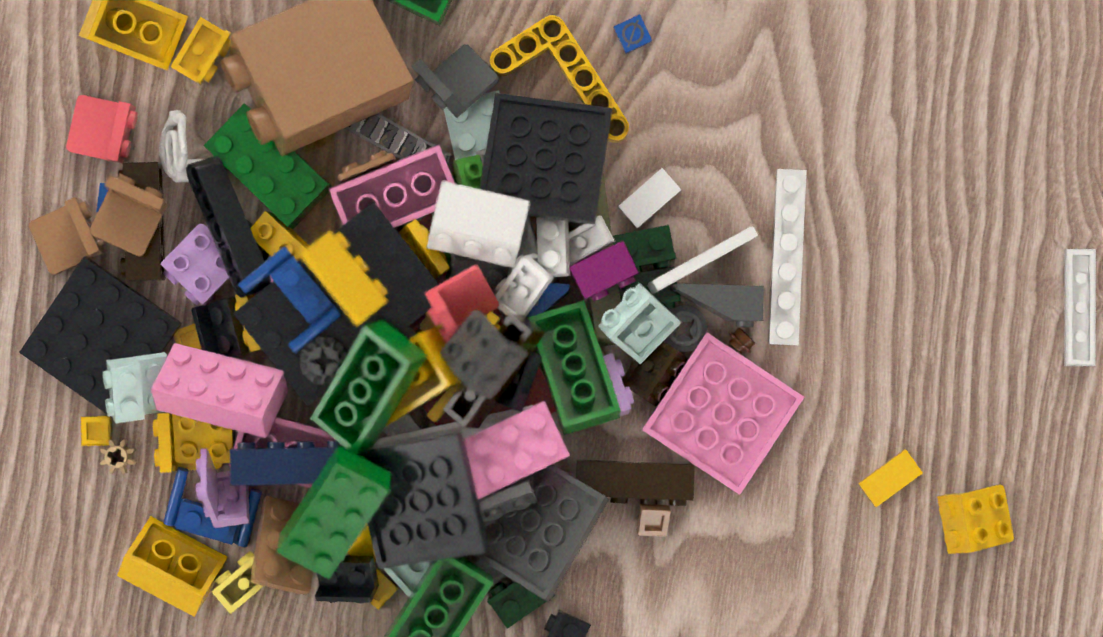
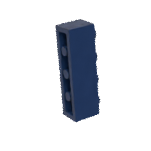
[230,441,349,486]

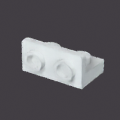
[495,253,554,317]

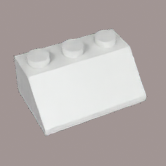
[427,181,530,268]

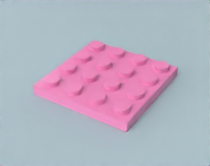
[642,332,805,495]

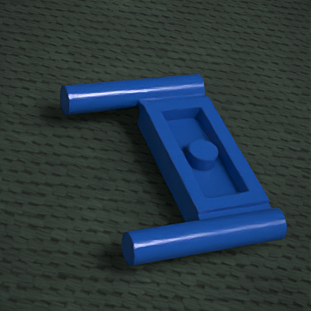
[238,246,342,353]
[163,467,262,547]

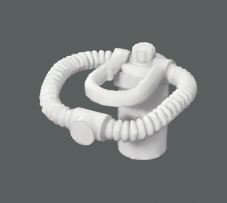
[159,110,203,182]

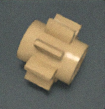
[100,439,136,474]

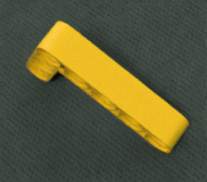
[490,15,629,143]

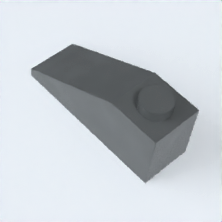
[671,284,764,327]

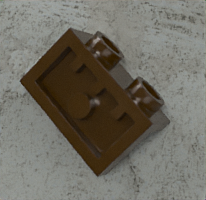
[621,341,688,407]

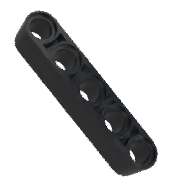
[186,156,271,298]

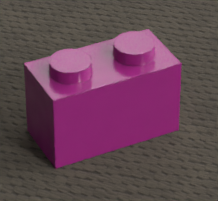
[570,241,639,302]

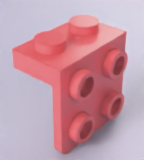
[66,95,138,164]
[425,266,499,343]

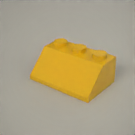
[299,231,389,326]
[117,516,228,617]

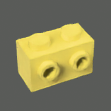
[211,551,264,614]

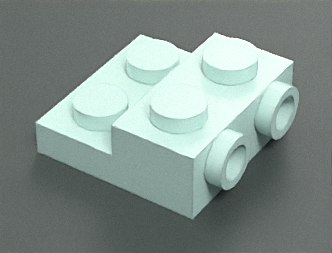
[598,283,682,364]
[103,352,167,423]

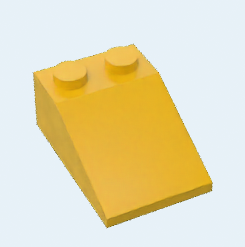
[79,0,188,70]
[385,327,461,427]

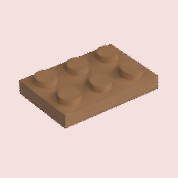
[250,496,313,595]

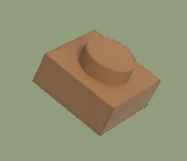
[636,504,671,536]

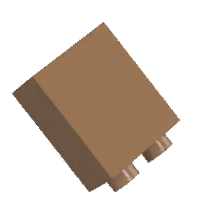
[221,0,414,156]

